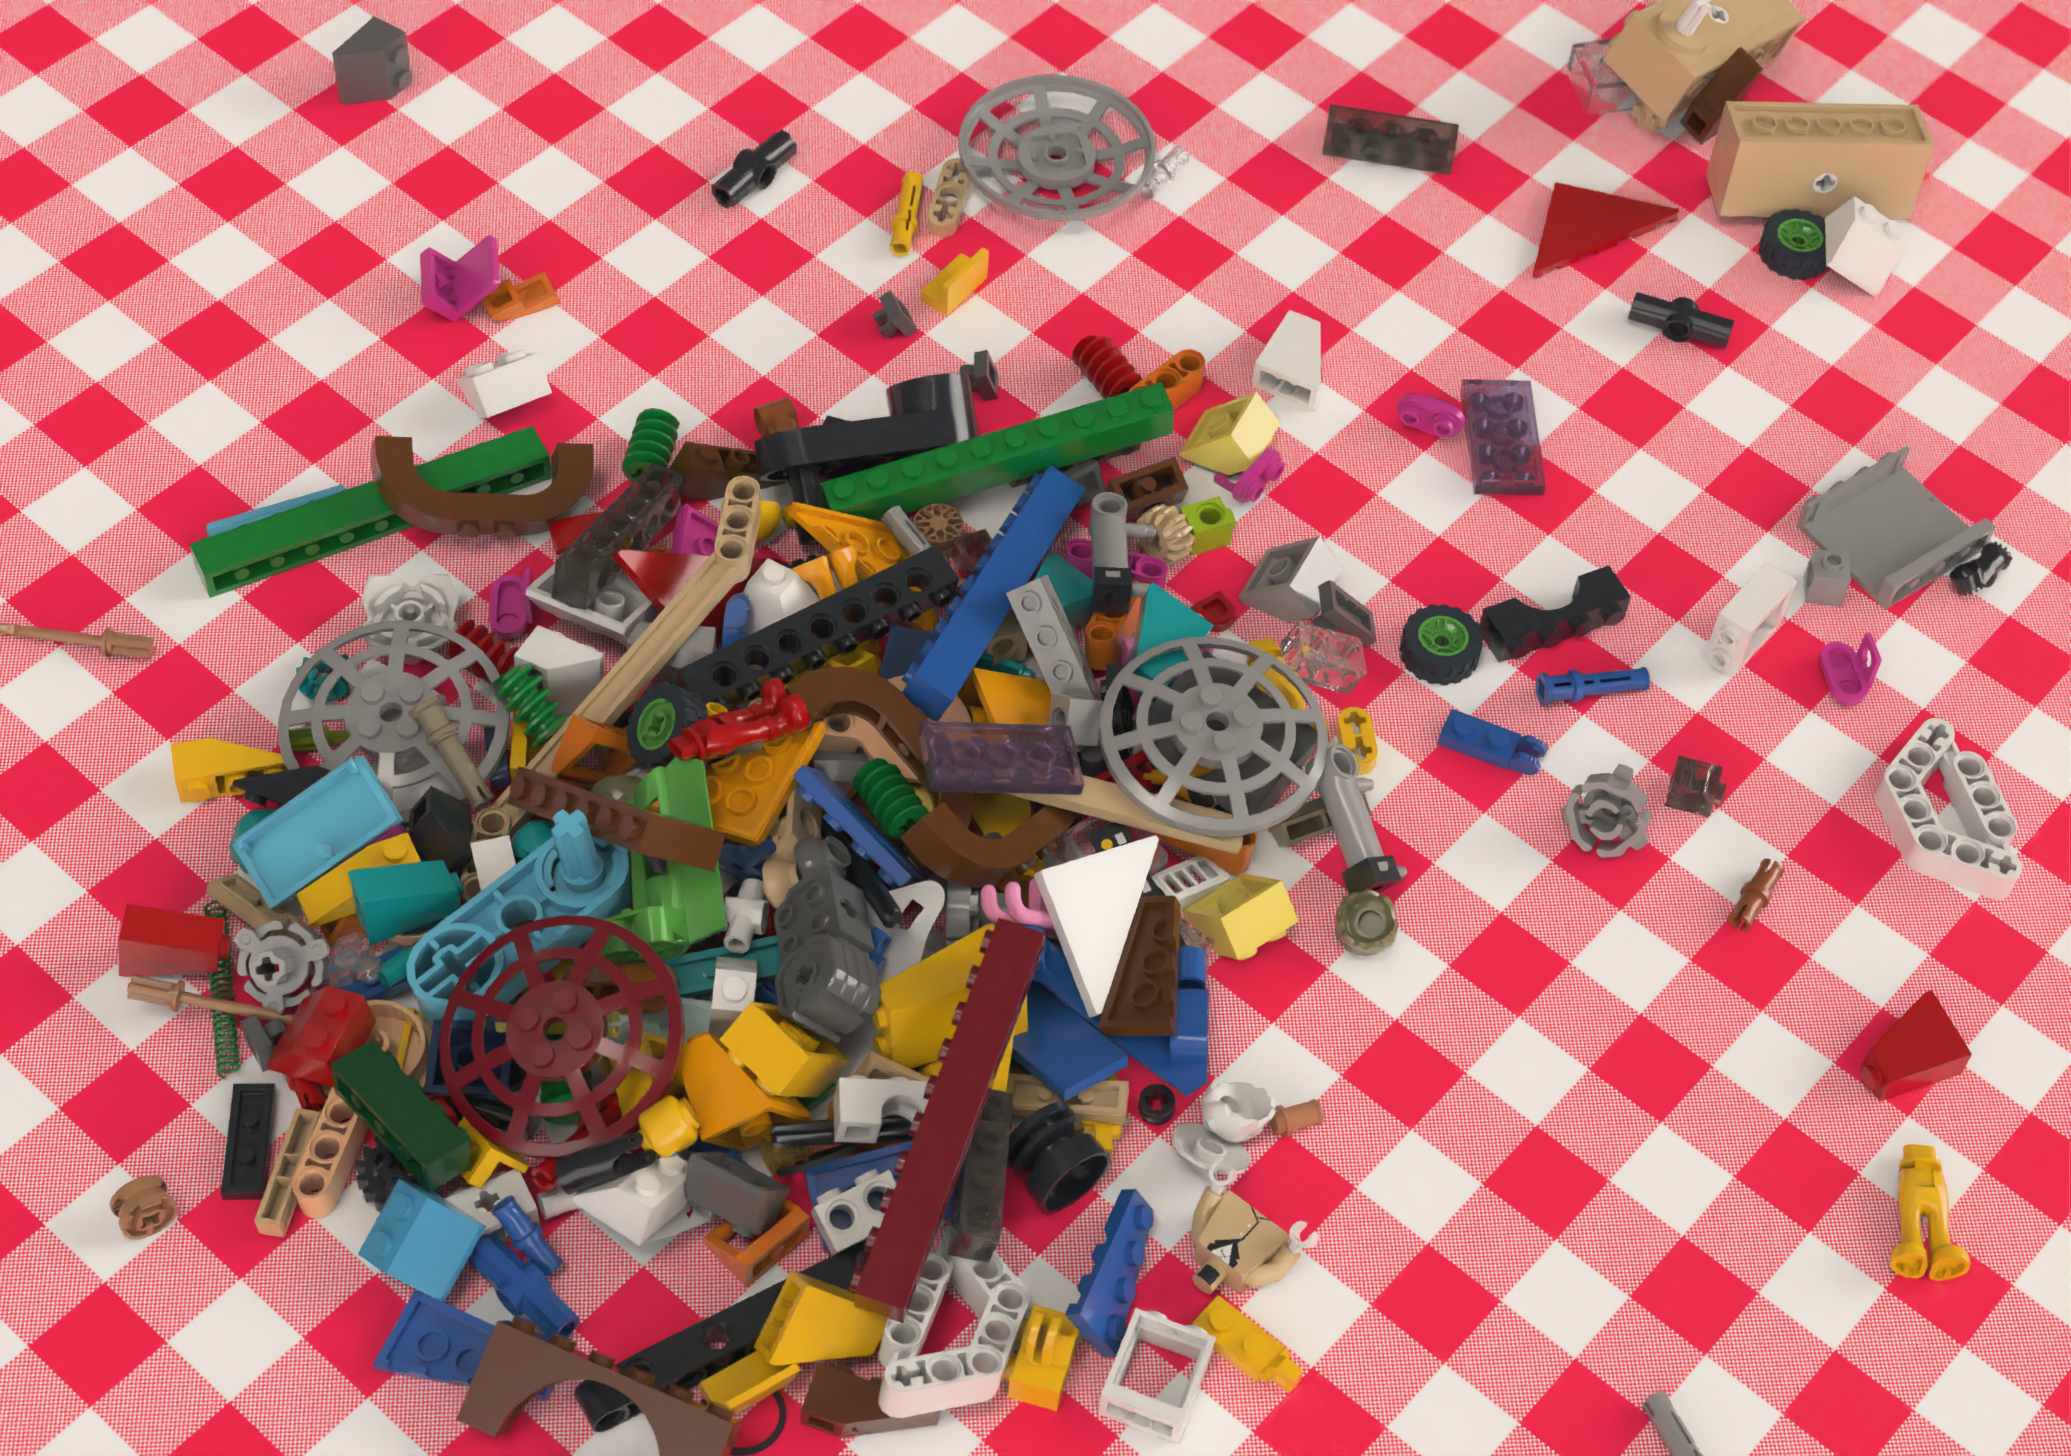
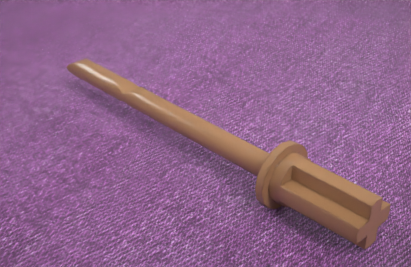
[0,623,155,659]
[127,975,294,1024]

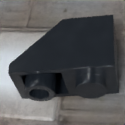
[409,786,473,873]

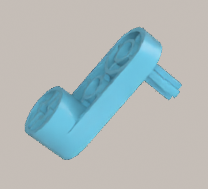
[406,809,632,1030]

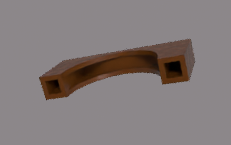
[507,766,726,872]
[456,1316,743,1456]

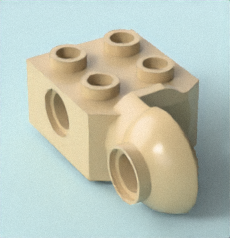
[729,783,822,909]

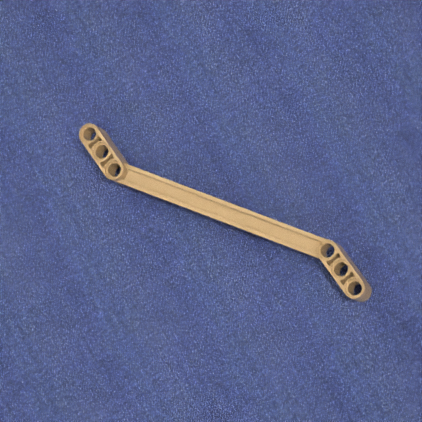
[460,476,761,906]

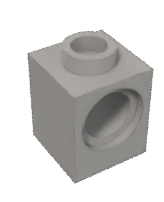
[1803,548,1851,607]
[1047,693,1103,752]

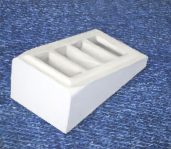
[1151,856,1232,913]

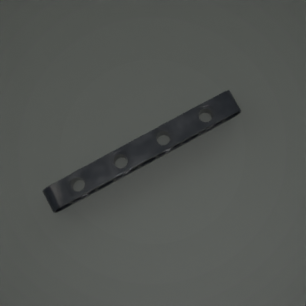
[574,1240,870,1433]

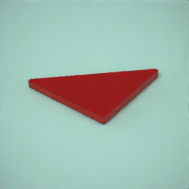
[1532,182,1679,278]
[611,550,782,647]

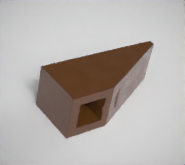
[1679,47,1763,145]
[668,442,787,501]
[800,1363,941,1438]

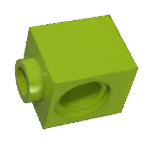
[1179,496,1236,556]

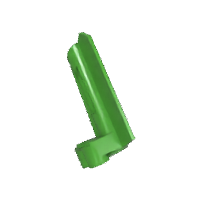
[600,757,728,963]

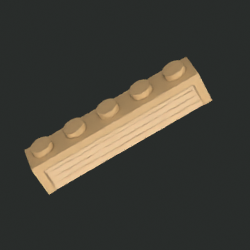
[254,1108,321,1238]

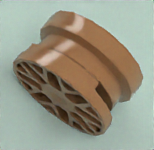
[914,503,964,558]
[109,1175,179,1239]

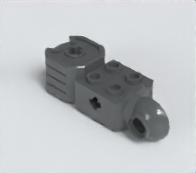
[773,836,881,1043]

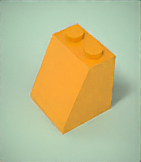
[957,668,1060,756]
[679,1032,811,1152]

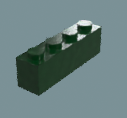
[331,1040,472,1192]

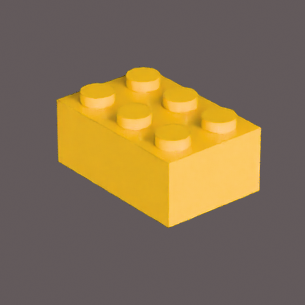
[719,1002,851,1098]

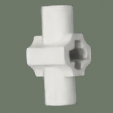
[723,878,769,953]

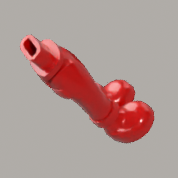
[668,677,809,761]

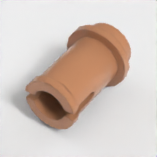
[1269,1099,1324,1137]

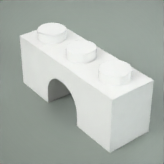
[833,1075,928,1143]

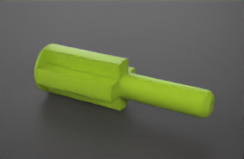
[289,726,350,751]

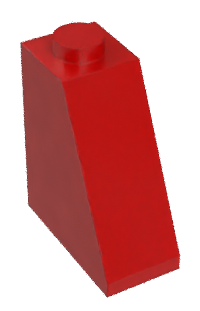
[119,904,231,977]
[1860,990,1972,1102]

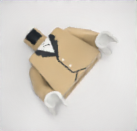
[1191,1161,1319,1294]

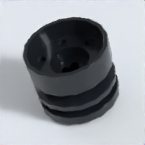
[1000,1102,1111,1213]

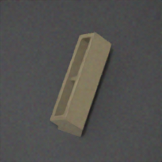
[1269,793,1372,847]

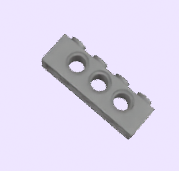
[1006,574,1102,700]

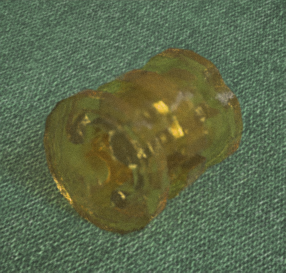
[758,1137,810,1177]

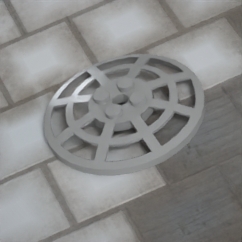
[958,74,1156,221]
[278,620,511,828]
[1099,637,1328,837]

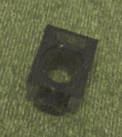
[952,529,992,579]
[1665,755,1726,818]

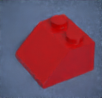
[266,986,376,1087]

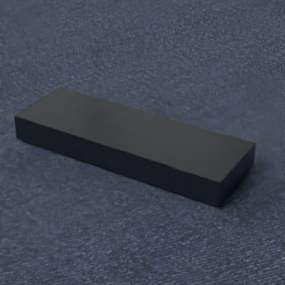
[221,1083,277,1200]

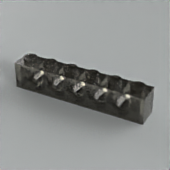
[551,463,685,610]

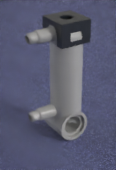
[1088,492,1158,613]
[1305,744,1407,895]

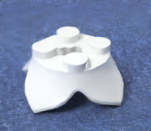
[361,574,458,665]

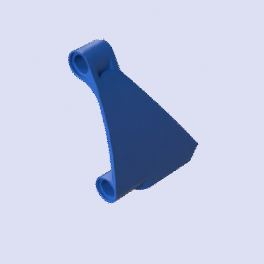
[1023,924,1209,1097]

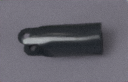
[555,1132,656,1195]

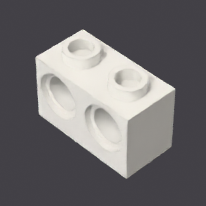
[811,1169,896,1256]

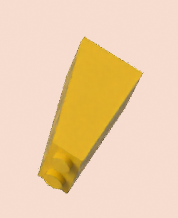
[871,923,1028,1069]

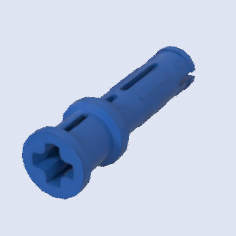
[1536,667,1650,706]

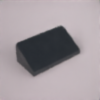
[451,1097,541,1141]

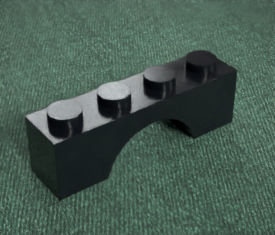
[1479,565,1631,663]

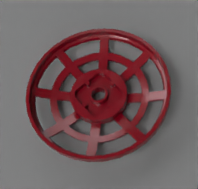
[439,915,685,1159]

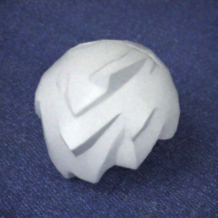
[1201,1079,1275,1143]

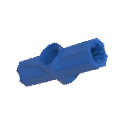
[468,1234,580,1338]

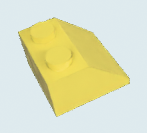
[1179,392,1280,476]
[1182,873,1299,960]

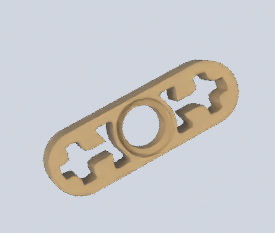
[927,158,971,237]

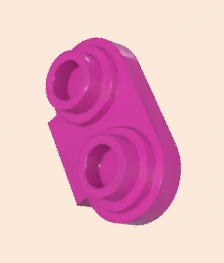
[1397,393,1465,438]
[1213,448,1285,503]
[489,567,534,639]
[1819,633,1882,706]

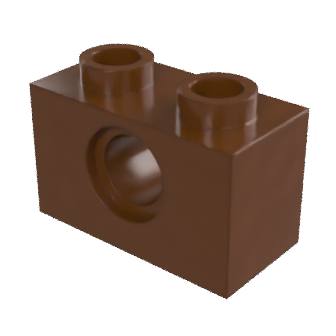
[1105,457,1189,522]

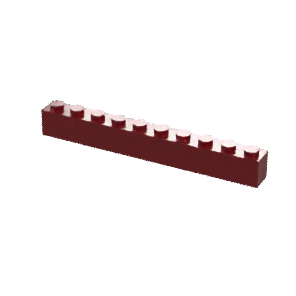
[849,918,1045,1323]

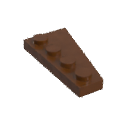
[1098,895,1181,1036]

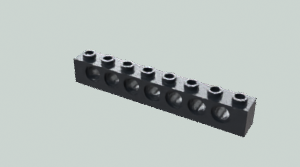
[676,545,959,711]

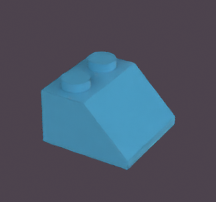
[358,1179,486,1302]

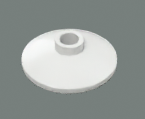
[1172,1123,1250,1175]

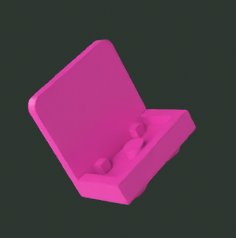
[420,235,500,322]

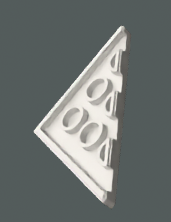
[1034,835,1159,1018]

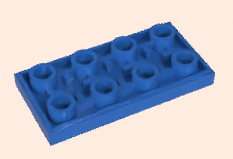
[793,765,929,888]
[1011,980,1128,1101]

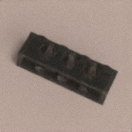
[1322,104,1459,175]
[948,1089,1013,1263]

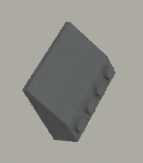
[1134,650,1317,815]

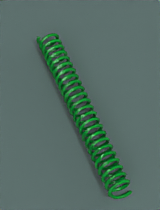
[203,900,241,1079]

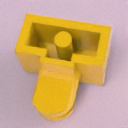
[1003,1304,1081,1411]

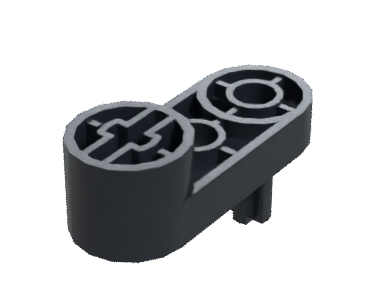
[754,373,980,545]

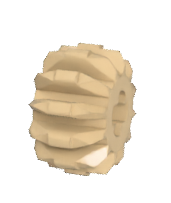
[1136,504,1196,567]

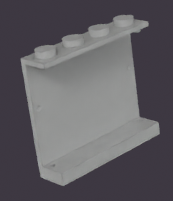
[1797,445,1996,610]

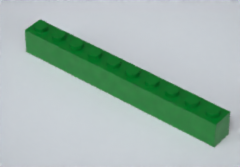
[821,382,1174,521]
[189,426,552,598]

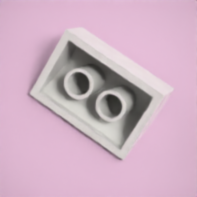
[525,556,658,645]

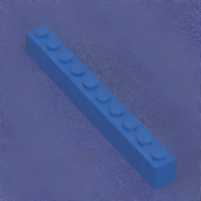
[901,465,1085,723]

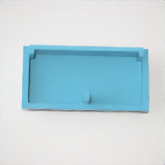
[232,755,403,911]

